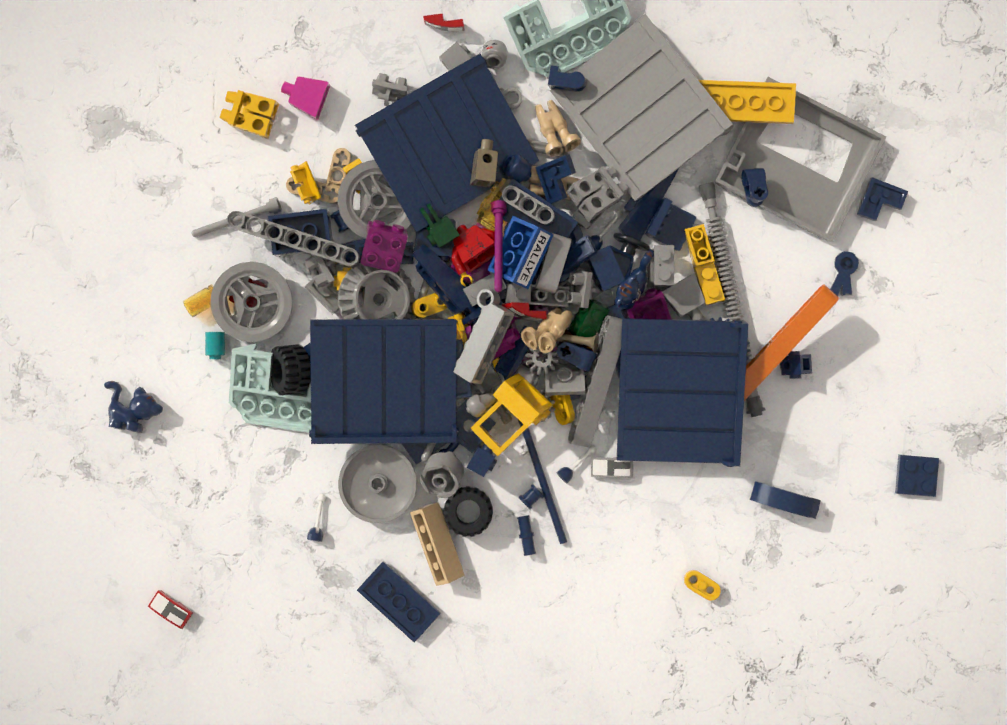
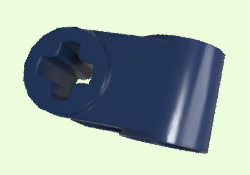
[741,168,768,208]
[557,342,597,372]

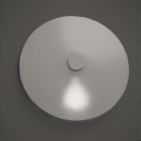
[338,444,417,523]

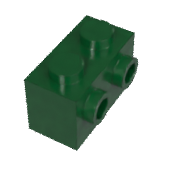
[569,299,610,337]

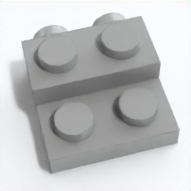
[544,355,585,396]

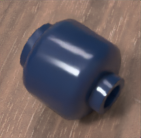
[502,154,532,183]

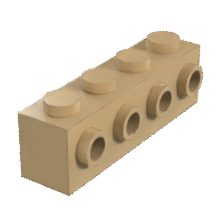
[410,502,465,586]

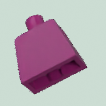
[281,76,330,120]

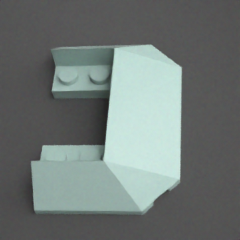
[503,0,631,78]
[228,344,311,433]

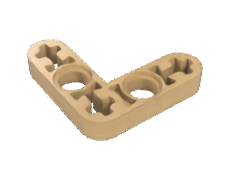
[286,148,351,204]

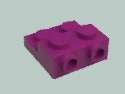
[625,288,672,320]

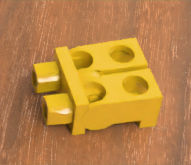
[220,90,279,139]

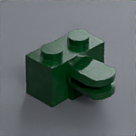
[419,203,459,248]

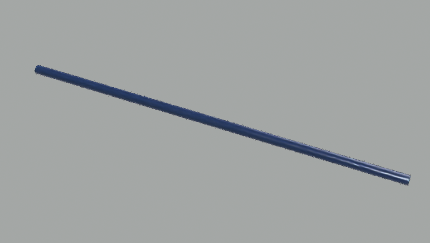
[499,355,567,544]

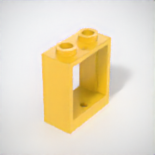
[493,373,553,428]
[471,400,527,457]

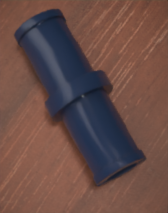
[517,515,536,556]

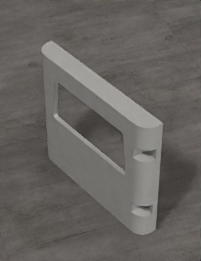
[714,77,886,242]

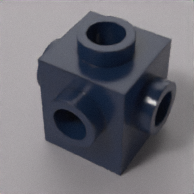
[780,351,812,379]

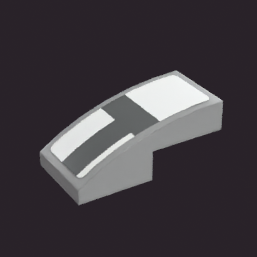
[591,457,633,478]

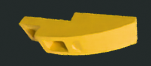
[685,224,725,306]

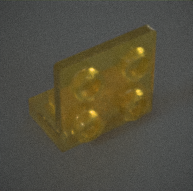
[476,178,506,231]

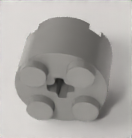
[420,451,464,498]

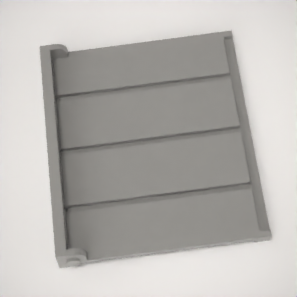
[550,14,734,202]

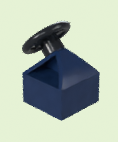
[587,233,650,292]

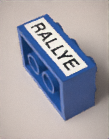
[488,216,554,289]

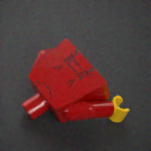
[451,225,495,287]

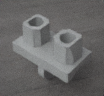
[372,73,408,106]
[303,255,338,288]
[566,270,599,308]

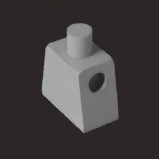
[662,273,705,320]

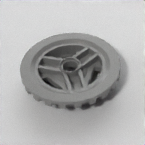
[337,160,411,239]
[211,261,292,342]
[338,263,416,319]

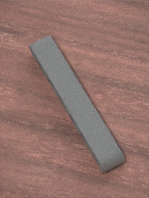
[227,211,361,267]
[568,315,622,447]

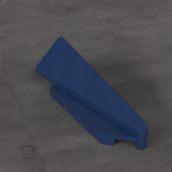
[412,245,487,325]

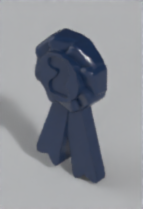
[830,251,859,296]

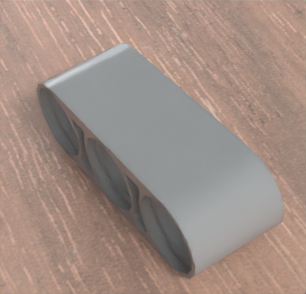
[502,186,555,225]
[535,233,571,294]

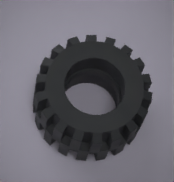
[271,344,311,396]
[444,486,493,537]

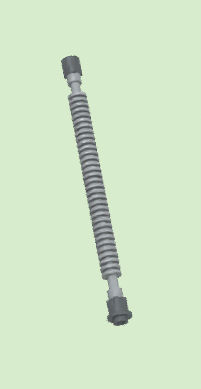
[699,182,766,417]

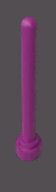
[491,200,507,292]

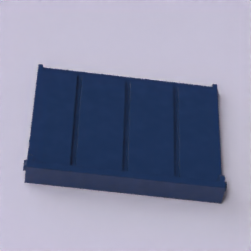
[354,53,539,232]
[616,318,748,467]
[309,319,458,444]

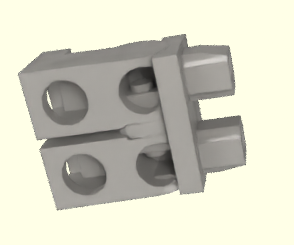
[567,167,628,222]

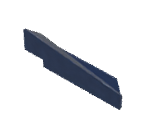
[618,167,680,241]

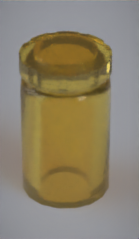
[183,284,213,317]

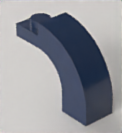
[750,481,821,519]

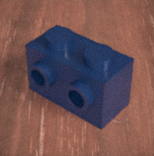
[467,444,497,477]

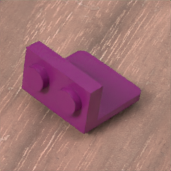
[360,220,408,273]

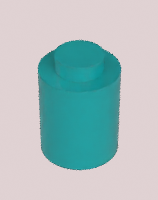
[205,332,225,359]

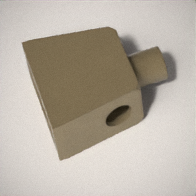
[470,139,498,188]

